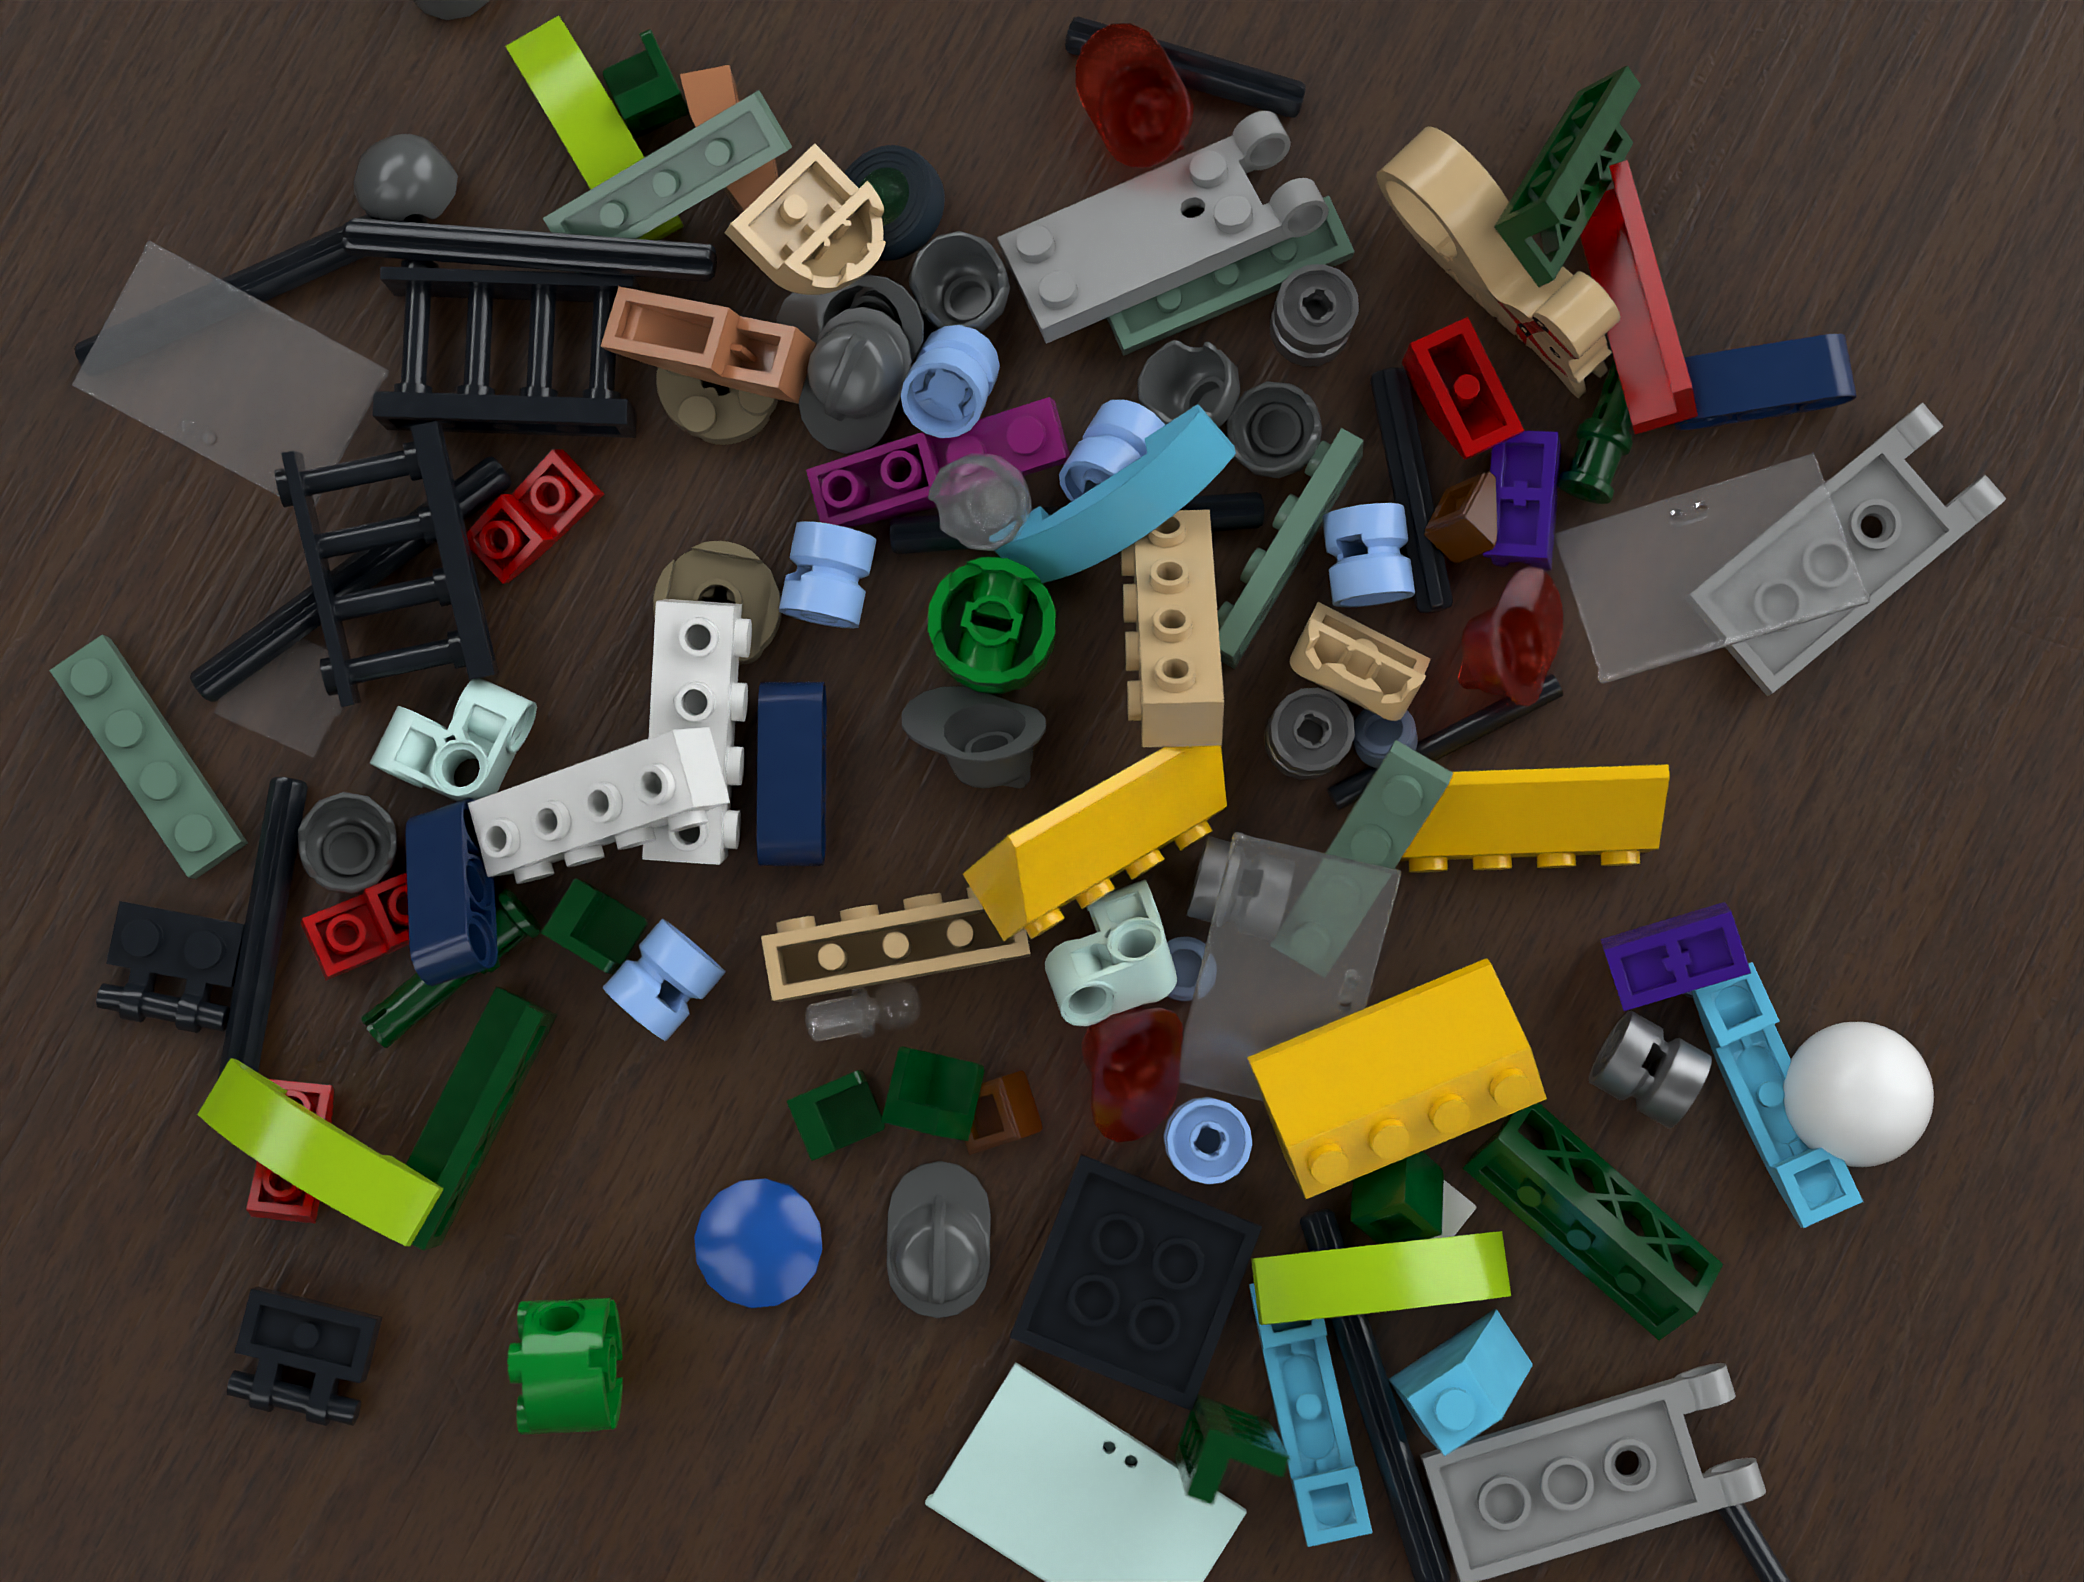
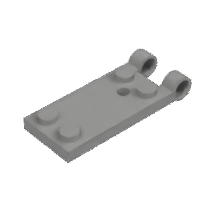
[997,111,1329,344]
[1685,403,2006,696]
[1420,1363,1766,1582]

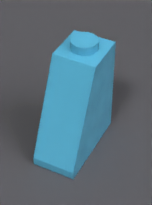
[1388,1309,1533,1456]

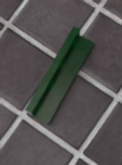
[1494,65,1641,287]
[406,986,557,1251]
[1463,1103,1723,1341]
[1174,1394,1290,1505]

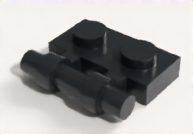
[96,901,245,1033]
[227,1287,383,1426]

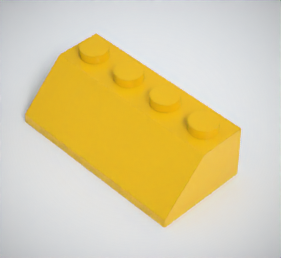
[963,746,1227,941]
[1400,765,1669,872]
[1247,958,1547,1199]

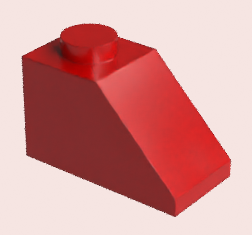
[1401,317,1524,460]

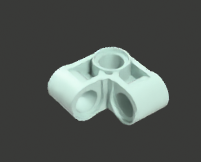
[370,678,537,802]
[1045,880,1177,1026]

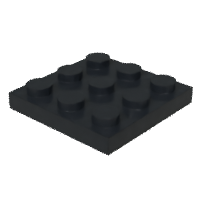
[1009,1154,1262,1411]

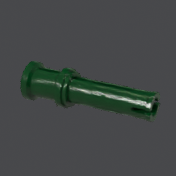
[1557,359,1633,504]
[361,888,542,1048]

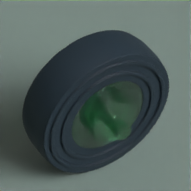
[844,145,945,261]

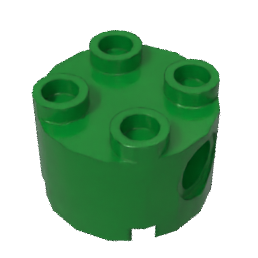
[928,557,1056,694]
[508,1297,623,1435]

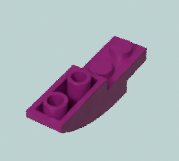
[806,397,1070,527]

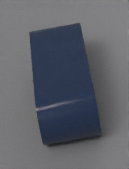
[1674,334,1857,430]
[757,682,827,866]
[405,798,498,986]

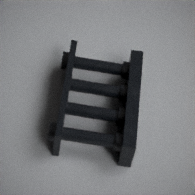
[372,259,642,438]
[275,421,499,707]

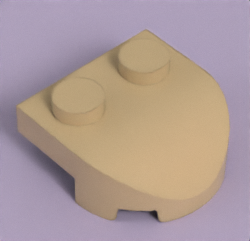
[724,144,886,295]
[1290,602,1431,721]

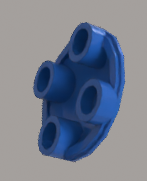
[694,1178,823,1308]

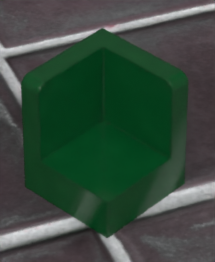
[603,29,689,139]
[541,878,648,975]
[881,1046,985,1141]
[786,1069,885,1161]
[1350,1151,1444,1245]

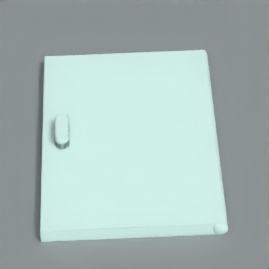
[925,1362,1247,1582]

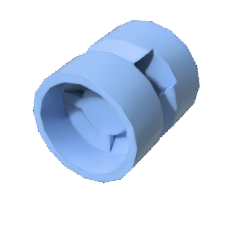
[900,325,1000,438]
[1059,400,1165,502]
[1322,503,1415,607]
[779,521,876,629]
[603,919,726,1041]
[1163,1097,1252,1184]

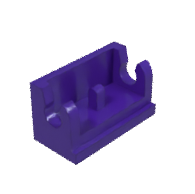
[1483,431,1562,571]
[1601,902,1751,1011]

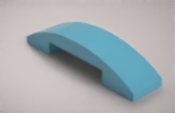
[989,404,1236,583]
[1692,962,1863,1228]
[1249,1283,1372,1547]

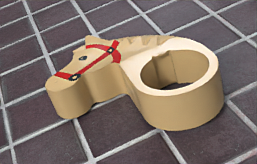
[1377,127,1620,398]

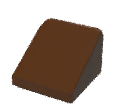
[1424,471,1497,563]
[965,1070,1043,1155]

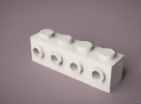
[642,599,752,865]
[468,727,730,884]

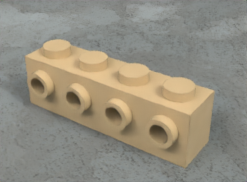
[1121,510,1224,747]
[761,887,1031,1002]

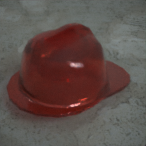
[1076,23,1194,168]
[1458,566,1563,707]
[1082,1005,1183,1142]

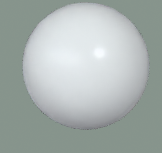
[1783,1022,1934,1167]

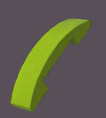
[505,16,683,241]
[197,1058,444,1246]
[1251,1231,1511,1325]

